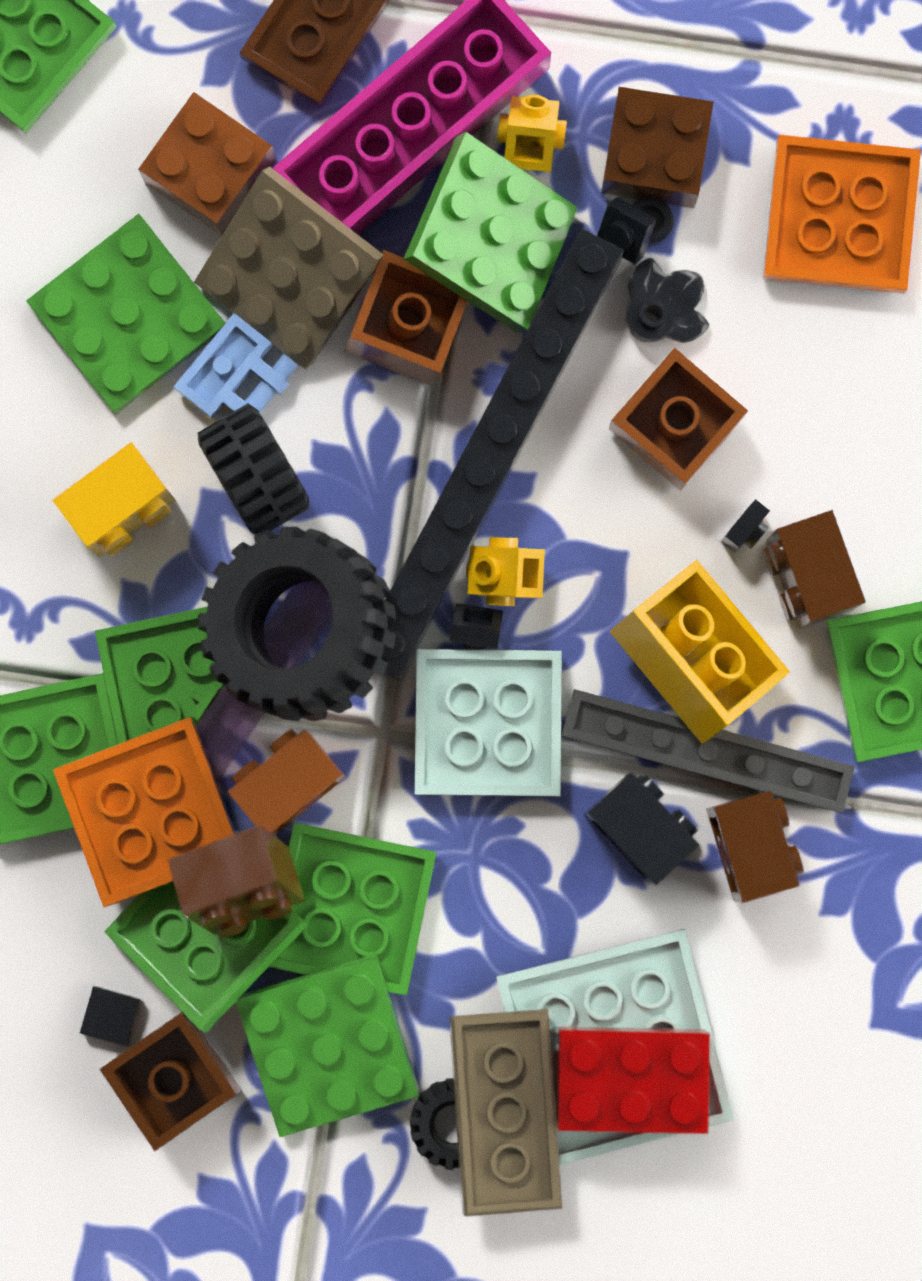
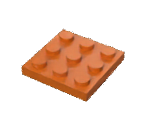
[762,134,921,294]
[53,717,236,908]

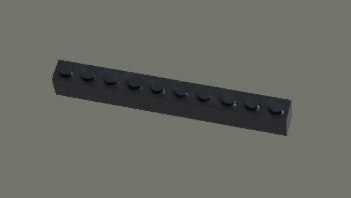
[382,228,624,681]

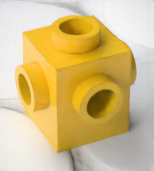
[497,95,567,172]
[466,537,545,606]

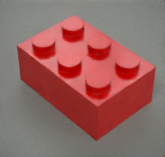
[556,1026,710,1134]

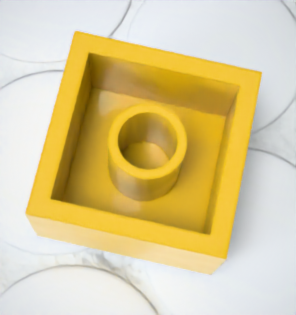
[52,442,176,558]

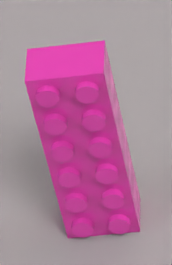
[272,0,552,235]

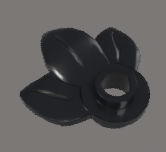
[626,258,710,343]

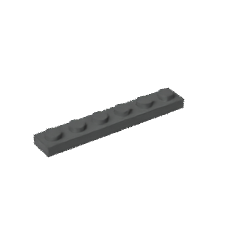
[561,689,855,813]

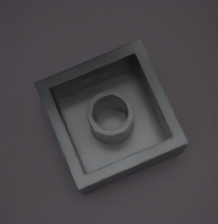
[584,772,699,886]

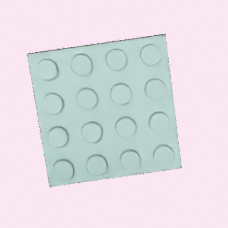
[496,929,734,1165]

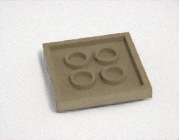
[194,166,384,370]

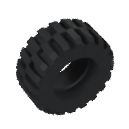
[198,526,396,722]

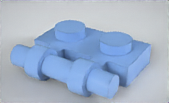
[174,313,298,419]

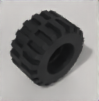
[197,403,310,535]

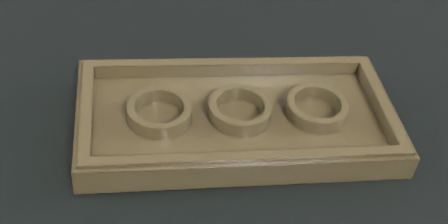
[449,1009,563,1217]

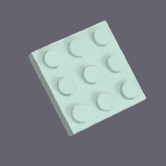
[415,649,562,797]

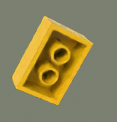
[609,559,790,744]

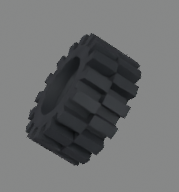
[410,1078,459,1170]

